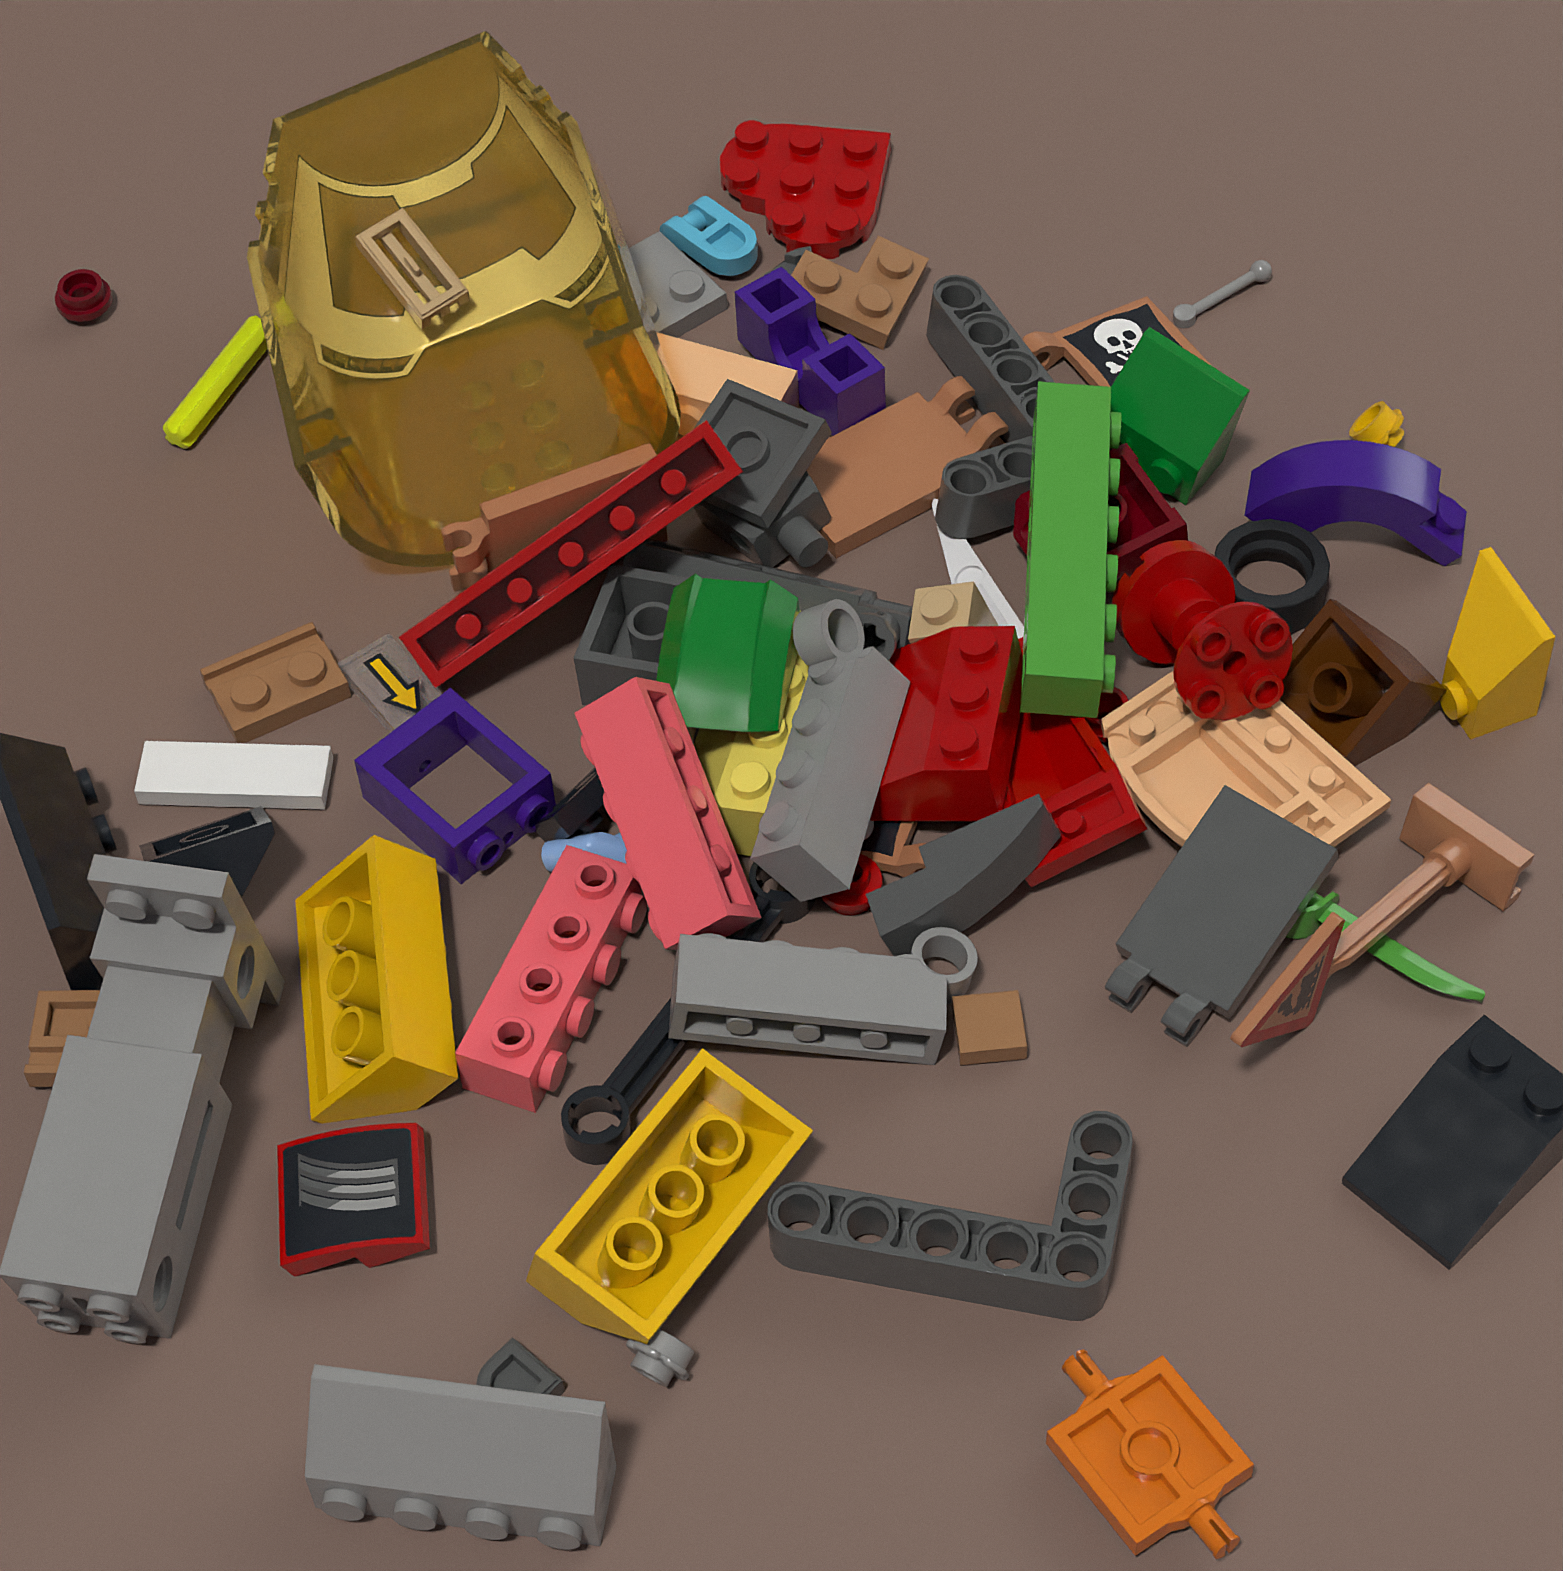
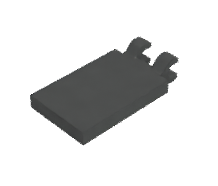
[1105,785,1339,1047]

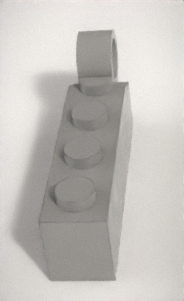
[750,599,910,902]
[668,927,978,1065]

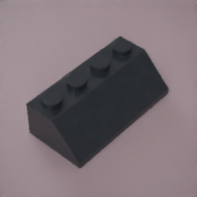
[0,733,117,990]

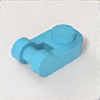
[660,196,758,276]

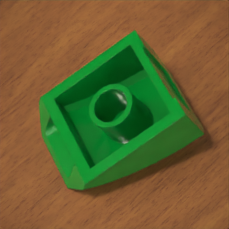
[656,573,800,732]

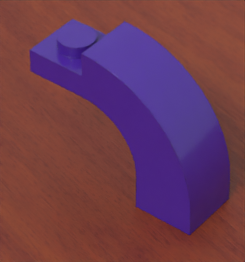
[1244,440,1467,566]

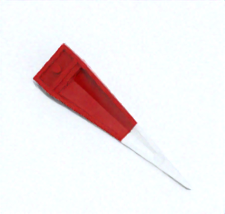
[932,498,1148,887]

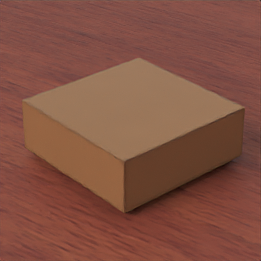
[952,990,1027,1065]

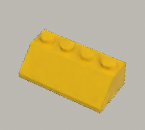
[295,835,458,1124]
[526,1048,813,1344]

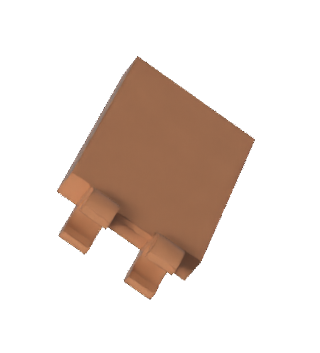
[806,376,1008,559]
[441,443,668,593]

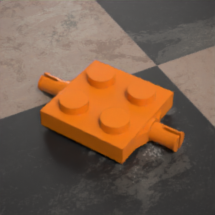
[1046,1349,1254,1559]

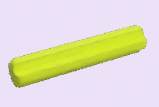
[163,315,275,449]

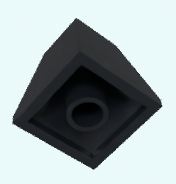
[139,806,275,898]

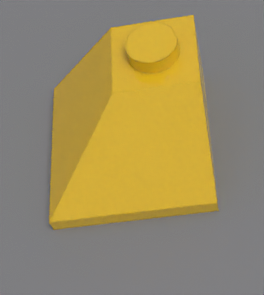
[1439,547,1556,740]

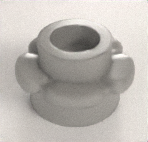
[626,1329,695,1387]

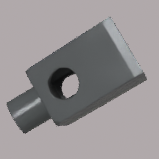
[693,471,831,567]

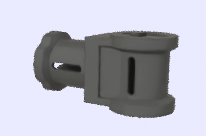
[856,590,913,660]

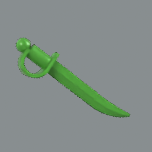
[1286,892,1485,1003]

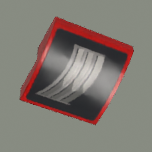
[277,1123,430,1277]

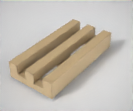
[355,208,469,329]

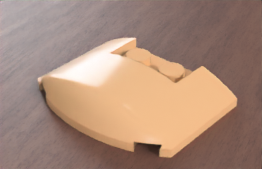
[1101,671,1391,847]

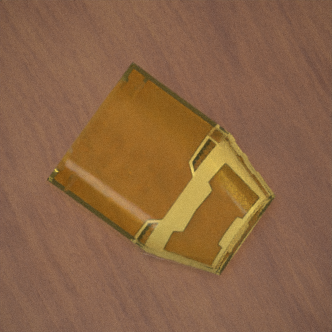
[247,31,681,567]

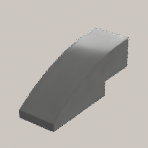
[866,794,1061,956]

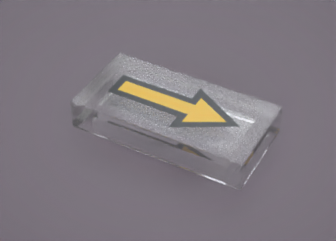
[337,633,442,733]

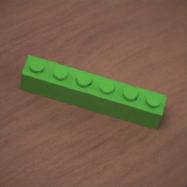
[1020,381,1121,718]

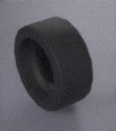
[1215,519,1330,634]

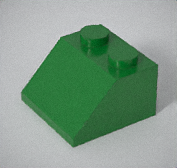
[1109,327,1250,505]

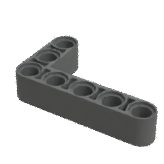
[926,275,1055,539]
[767,1111,1133,1321]

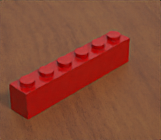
[399,420,743,688]

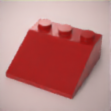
[870,626,1023,821]

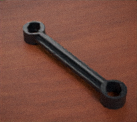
[561,862,815,1165]

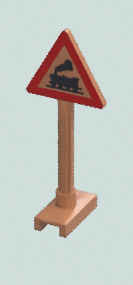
[1230,782,1534,1048]

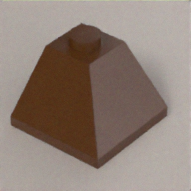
[1279,599,1446,767]

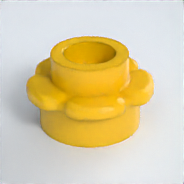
[1349,401,1404,447]

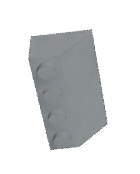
[305,1364,617,1550]

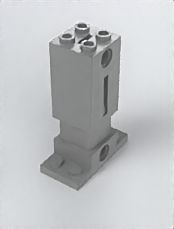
[0,854,285,1344]

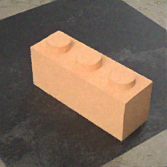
[608,327,799,436]

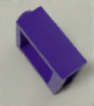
[354,688,556,885]

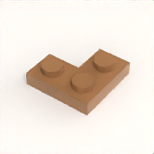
[791,235,929,350]

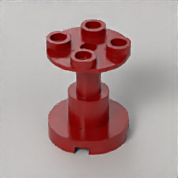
[1112,540,1293,720]

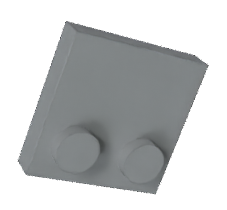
[570,231,728,348]

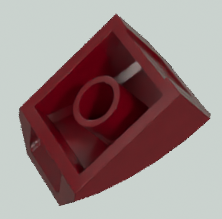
[1013,443,1188,579]

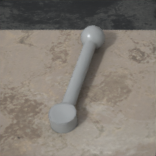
[1173,260,1272,328]

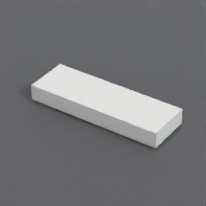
[134,741,333,810]

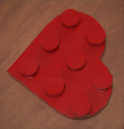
[720,120,891,259]

